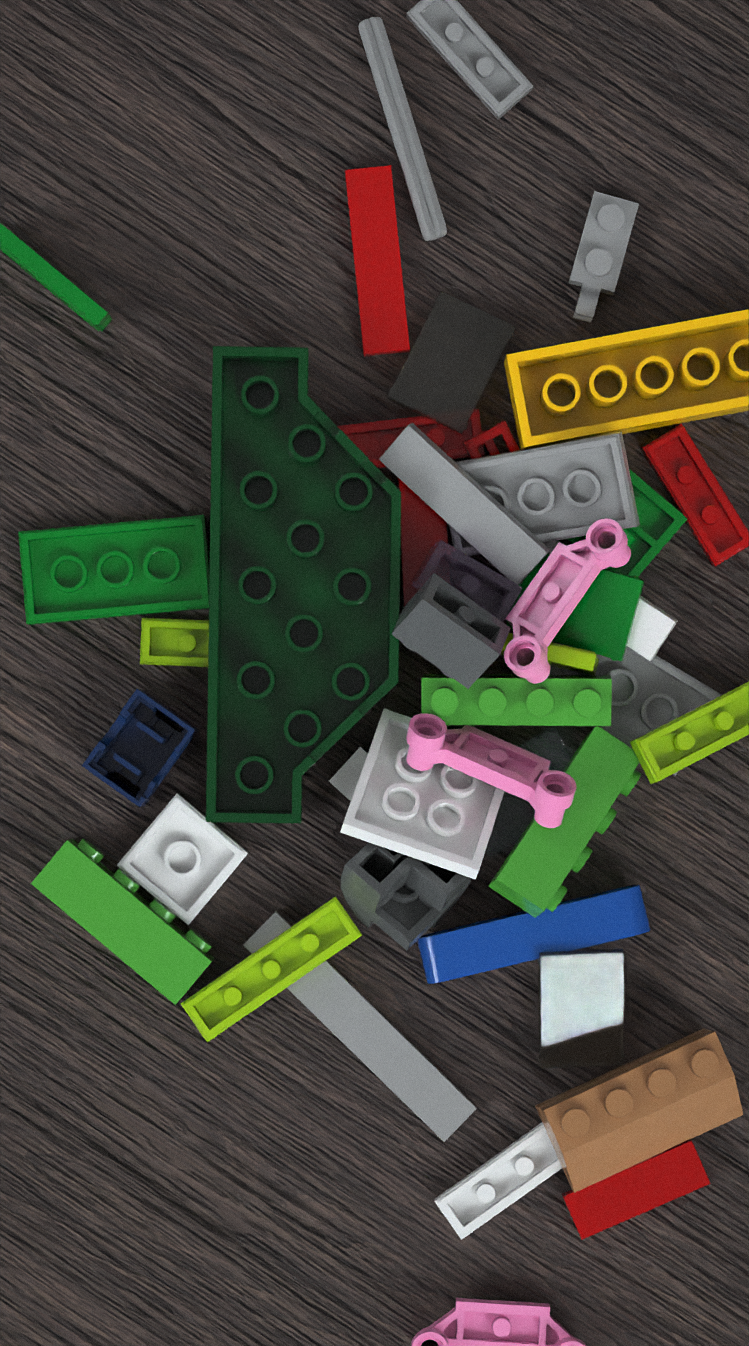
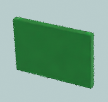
[506,553,645,661]

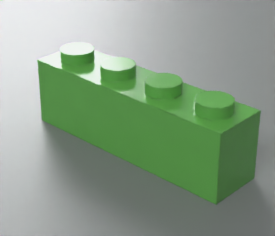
[421,674,612,726]
[488,726,642,918]
[31,838,214,1005]

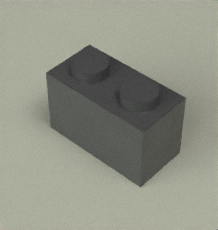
[391,573,510,689]

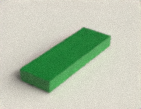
[0,223,112,332]

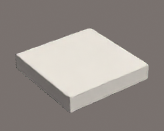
[117,793,249,925]

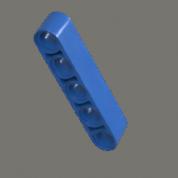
[417,884,651,984]

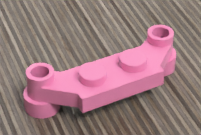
[504,518,631,684]
[406,713,577,828]
[411,1298,587,1346]

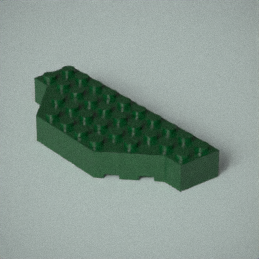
[206,346,401,823]

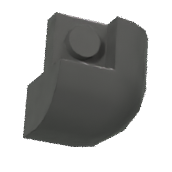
[341,842,472,951]

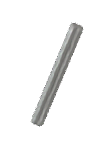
[358,17,447,241]

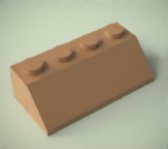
[535,1028,743,1193]

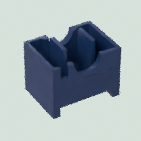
[82,689,199,807]

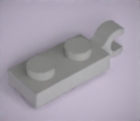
[568,191,639,323]

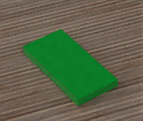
[18,515,210,625]

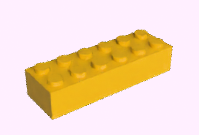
[504,309,749,450]

